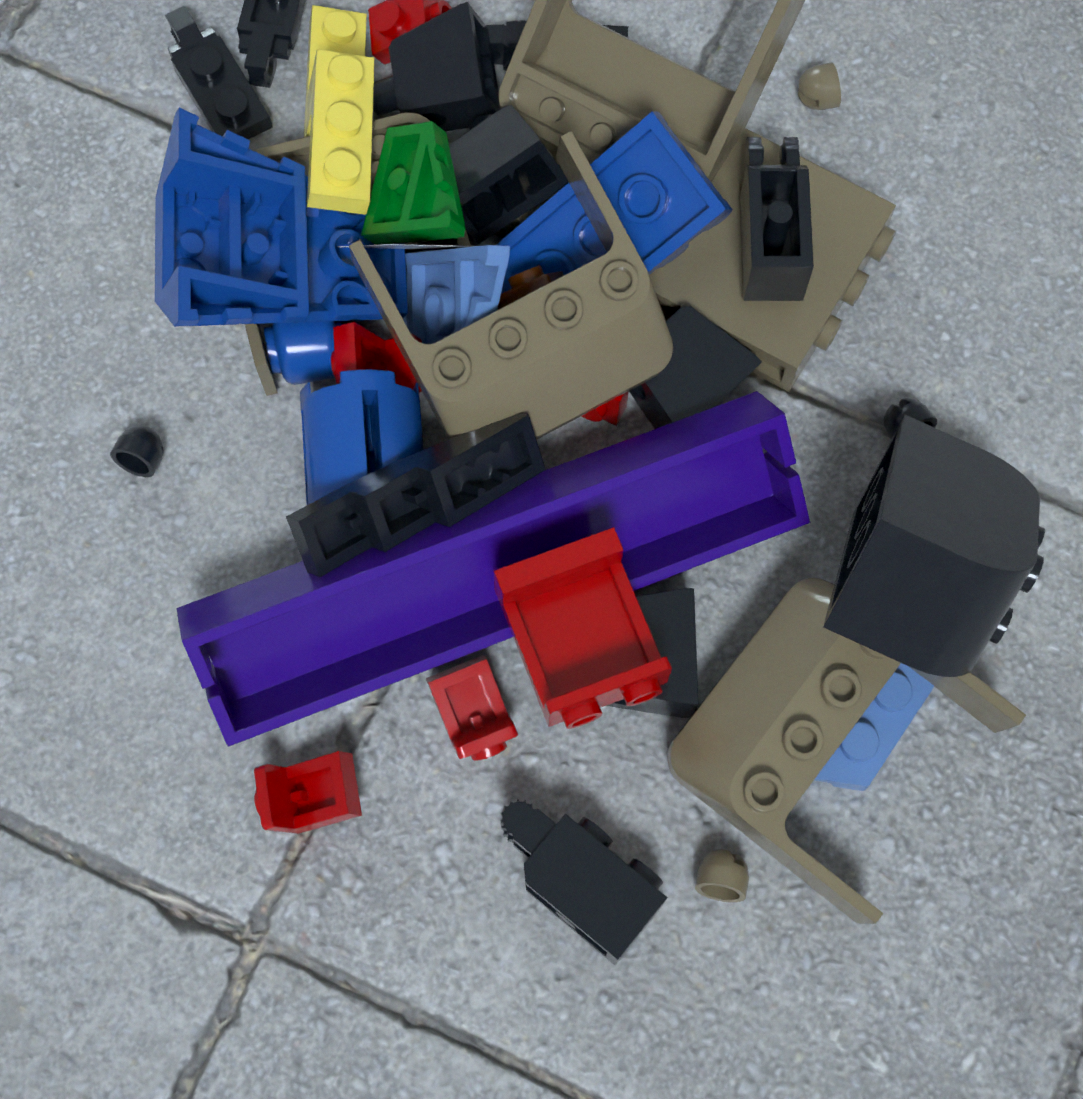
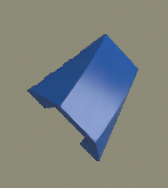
[154,107,408,327]

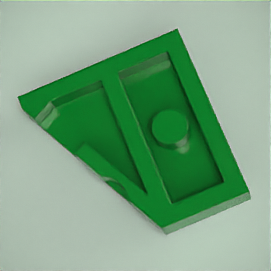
[361,121,466,245]

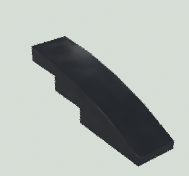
[286,413,546,577]

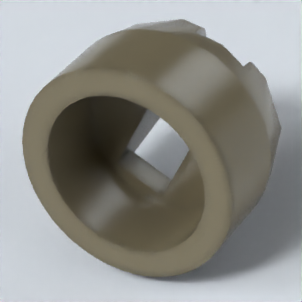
[798,62,841,110]
[695,849,749,903]

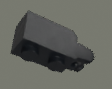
[740,137,814,301]
[500,799,668,966]

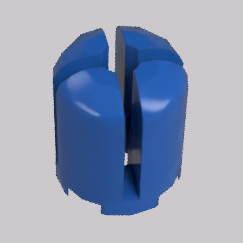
[300,369,423,505]

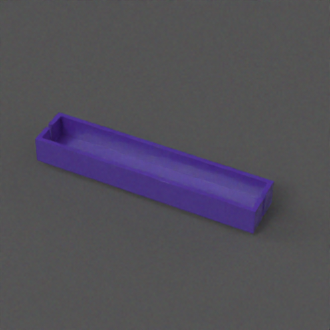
[176,391,811,747]

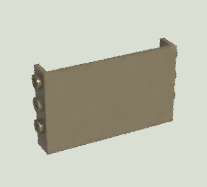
[495,128,896,392]

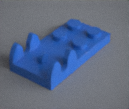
[496,111,733,294]

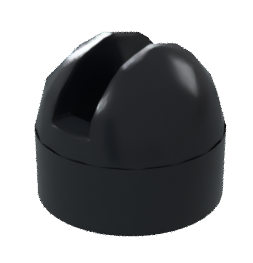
[884,398,937,439]
[110,426,164,477]

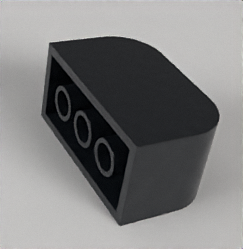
[823,414,1045,677]

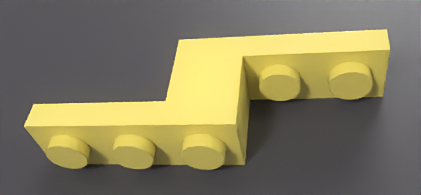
[304,5,374,215]

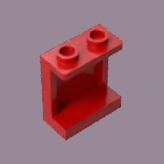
[494,527,672,729]

